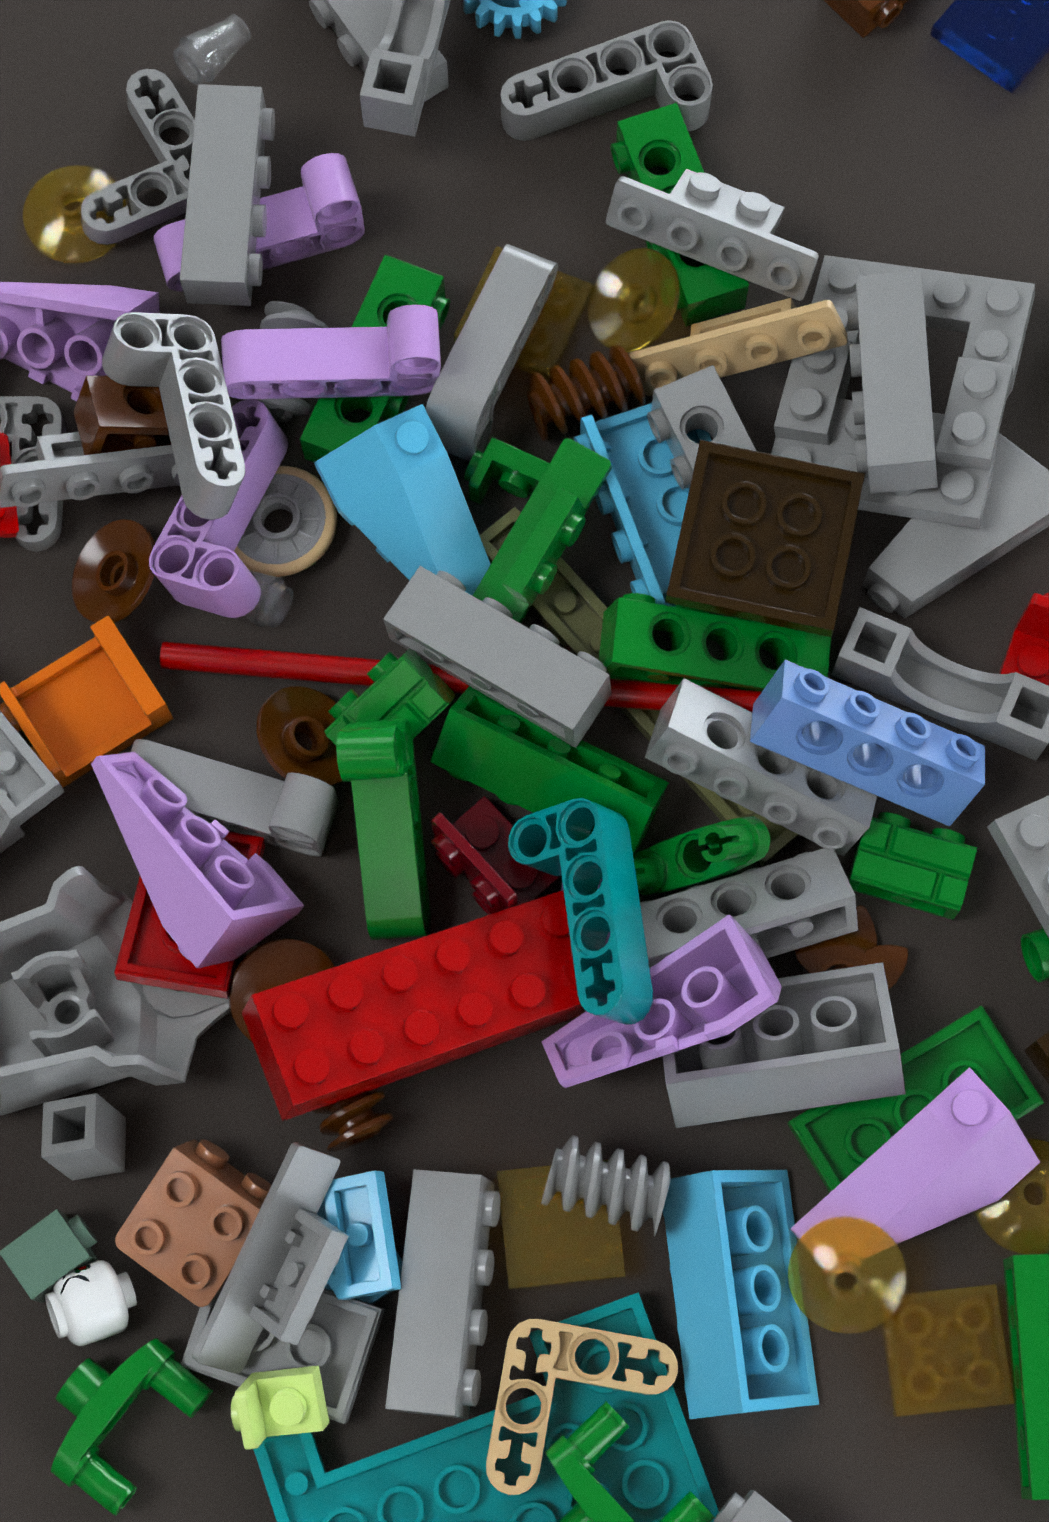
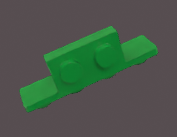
[472,438,612,623]

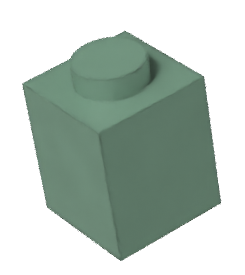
[0,1209,99,1303]

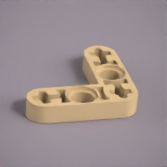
[486,1319,678,1495]

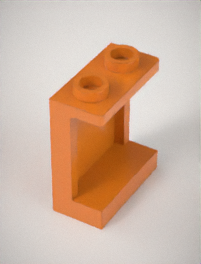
[0,615,174,788]

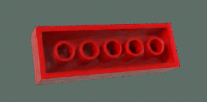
[242,890,586,1121]

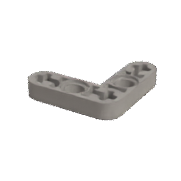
[81,69,195,245]
[0,396,66,552]

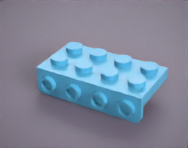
[574,403,712,607]

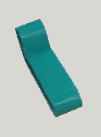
[508,798,653,1025]

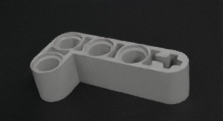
[500,20,713,141]
[425,244,558,462]
[102,312,245,520]
[131,739,339,857]

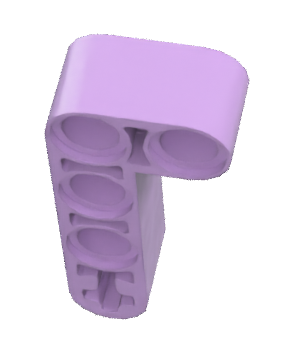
[154,153,365,291]
[221,305,441,399]
[149,399,288,618]

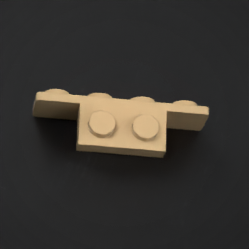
[629,298,847,396]

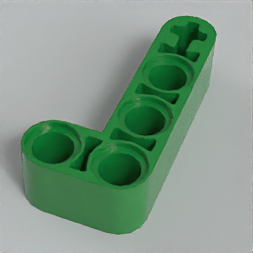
[336,718,431,940]

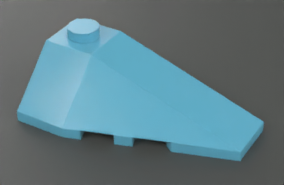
[314,404,491,595]

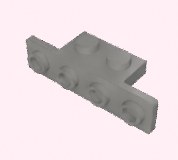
[606,169,819,301]
[0,432,180,508]
[192,1142,349,1374]

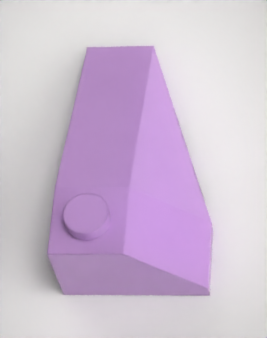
[0,282,160,401]
[541,914,782,1088]

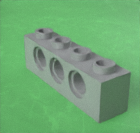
[647,365,756,490]
[645,678,877,856]
[640,848,858,968]

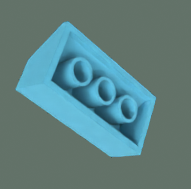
[663,1170,819,1419]

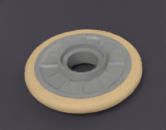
[234,466,337,577]

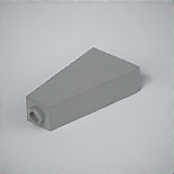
[862,433,1049,618]

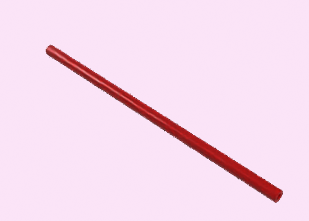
[160,641,762,712]

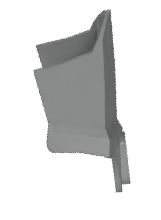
[0,866,258,1116]

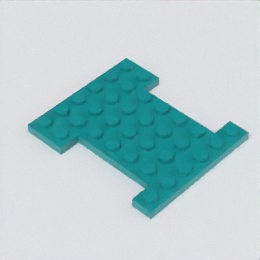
[253,1292,719,1522]

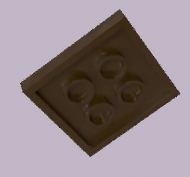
[665,440,865,637]

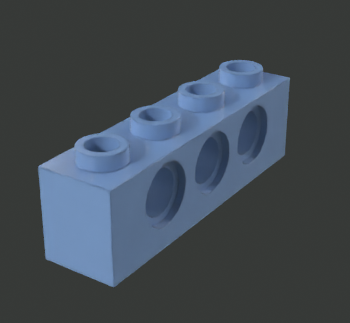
[750,660,985,826]

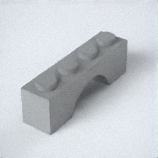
[360,0,450,137]
[831,607,1049,761]

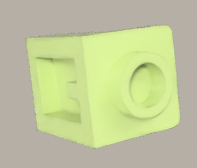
[231,1365,330,1450]

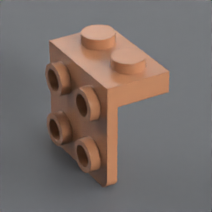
[115,1139,271,1307]

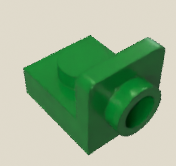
[464,437,550,504]

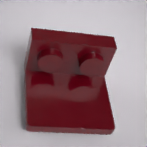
[431,796,560,915]

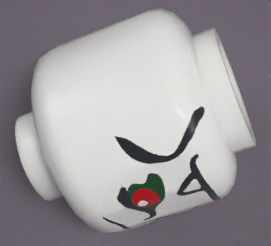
[45,1260,137,1346]

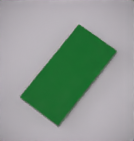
[787,1005,1044,1193]

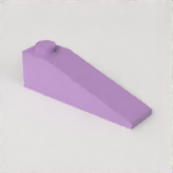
[91,752,304,968]
[790,1067,1040,1273]

